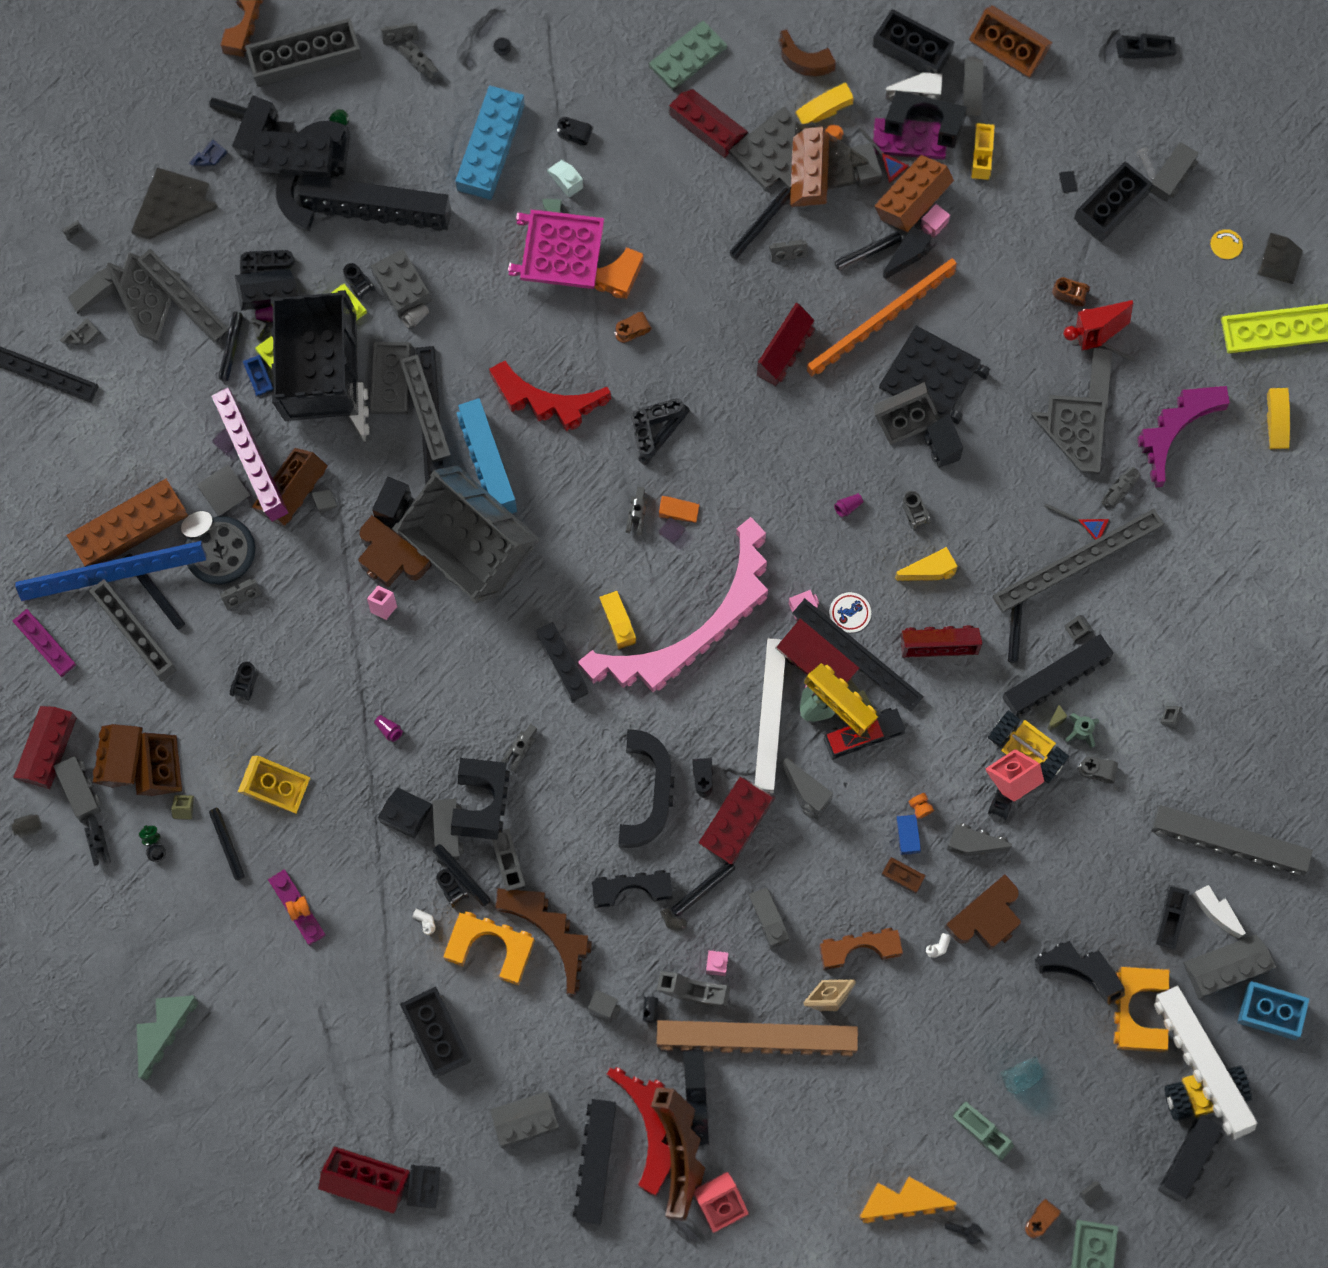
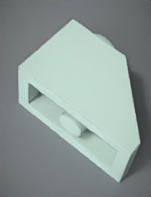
[547,160,583,198]

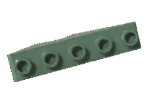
[137,995,198,1080]

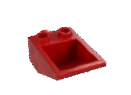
[1063,300,1134,350]

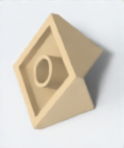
[803,980,856,1011]

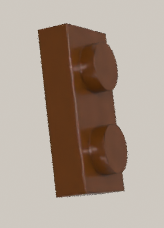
[881,857,926,894]

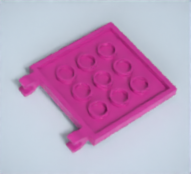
[508,209,604,289]

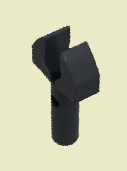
[945,1221,984,1245]

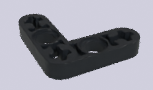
[240,250,295,274]
[631,398,685,459]

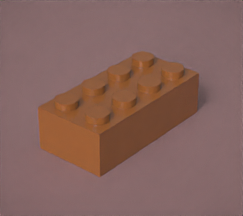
[874,155,954,232]

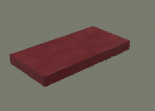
[775,619,859,683]

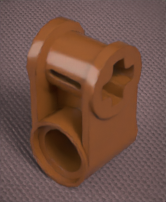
[1052,277,1090,307]
[615,312,652,343]
[1025,1199,1061,1238]

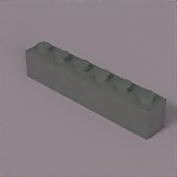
[89,579,177,682]

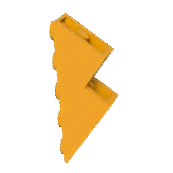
[859,1177,957,1223]

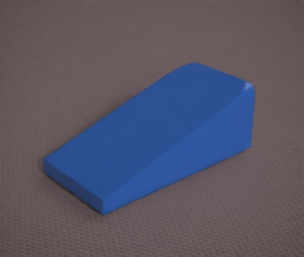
[243,355,274,396]
[896,815,921,855]

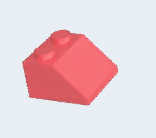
[985,749,1044,802]
[694,1172,749,1233]

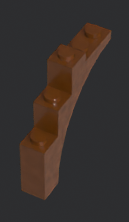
[496,888,592,997]
[651,1087,706,1221]

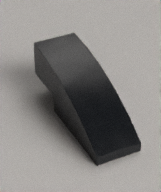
[1116,33,1176,59]
[1156,885,1190,949]

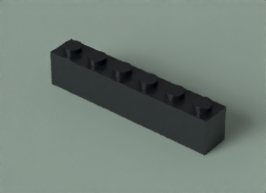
[1002,634,1114,716]
[573,1099,616,1226]

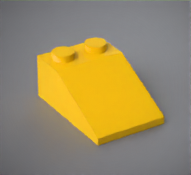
[238,756,311,814]

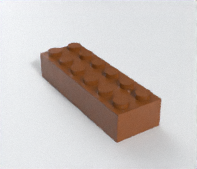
[66,478,188,567]

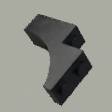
[1035,941,1125,1005]
[683,1050,709,1146]

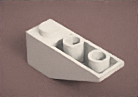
[885,73,942,100]
[348,382,369,442]

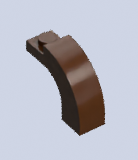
[778,29,836,77]

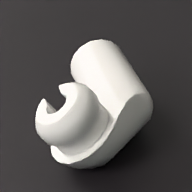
[412,909,436,935]
[926,933,951,958]

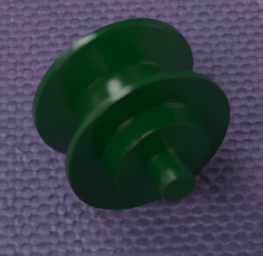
[329,109,349,126]
[139,825,161,846]

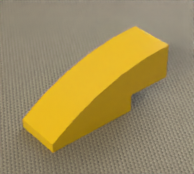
[796,83,854,128]
[971,123,995,180]
[1267,388,1290,449]

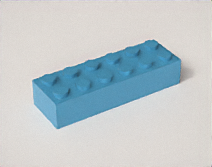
[455,85,525,200]
[456,398,517,513]

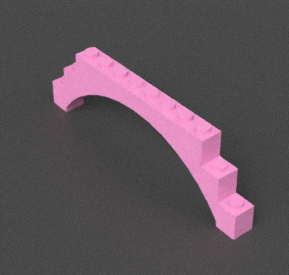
[578,517,768,692]

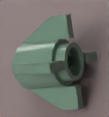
[800,687,835,722]
[1065,713,1100,748]

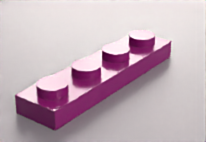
[12,609,76,678]
[268,869,326,946]

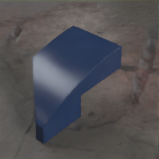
[189,139,228,166]

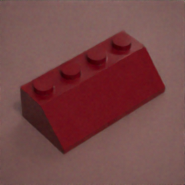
[669,89,748,158]
[757,302,816,386]
[901,625,982,658]
[13,706,77,790]
[318,1146,410,1214]

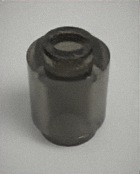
[11,814,42,838]

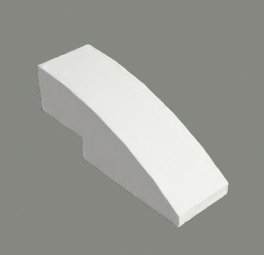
[1192,885,1246,939]

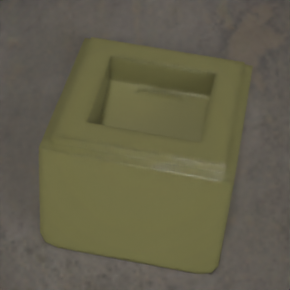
[1047,705,1067,731]
[171,795,194,820]

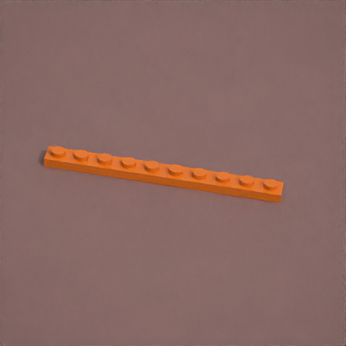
[807,258,957,377]

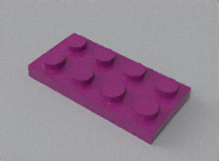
[873,118,946,160]

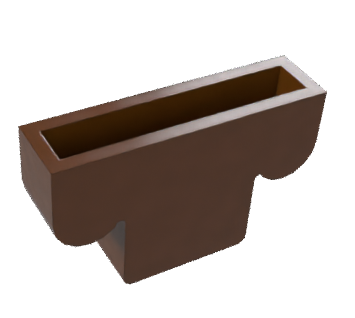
[358,515,432,587]
[944,874,1021,950]

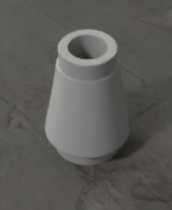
[401,304,429,328]

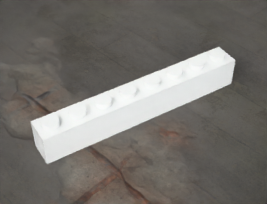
[1154,986,1257,1140]

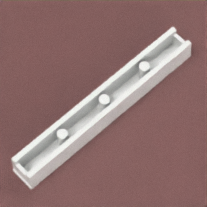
[755,638,785,793]

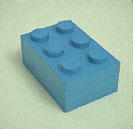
[1237,981,1310,1040]

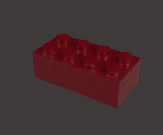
[698,777,775,864]

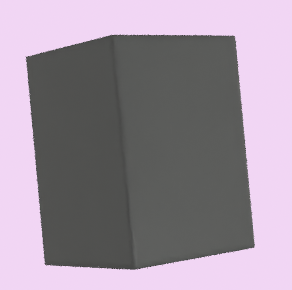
[1160,706,1182,730]

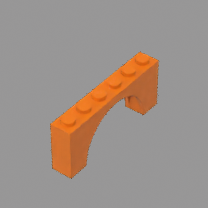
[595,247,644,299]

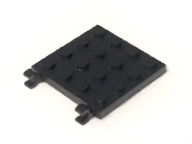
[879,325,990,425]

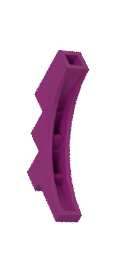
[1138,386,1230,488]

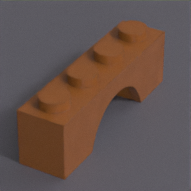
[221,0,264,58]
[819,928,903,970]

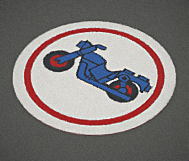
[829,592,871,633]

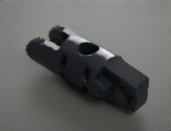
[84,816,111,866]

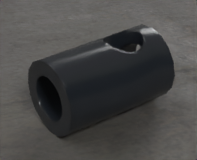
[642,997,659,1023]

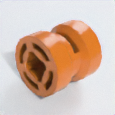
[908,793,934,819]
[286,896,311,921]

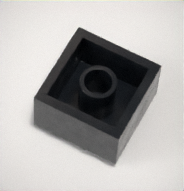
[372,476,413,528]

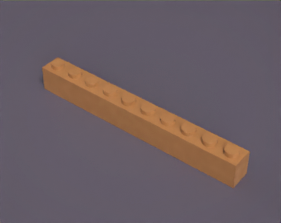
[657,1020,858,1056]

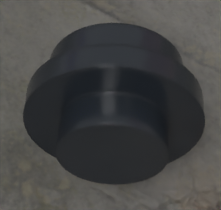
[494,38,512,56]
[146,843,166,862]

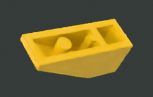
[895,547,958,581]
[599,591,636,650]

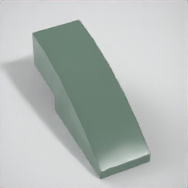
[953,1102,1014,1161]

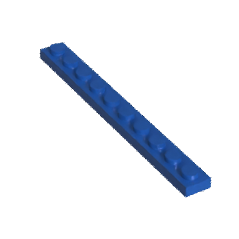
[15,541,206,601]

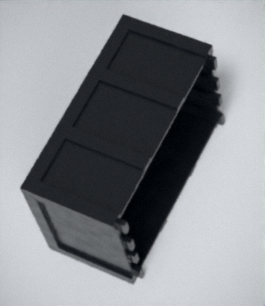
[271,290,359,421]

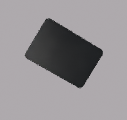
[1059,171,1077,193]

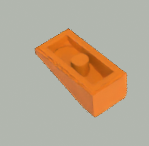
[659,496,699,523]

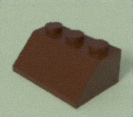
[93,724,143,788]
[135,732,182,796]

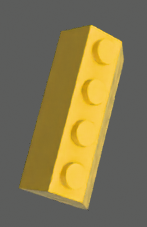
[804,663,878,736]

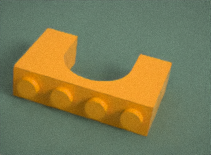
[443,912,535,986]
[1114,967,1169,1052]

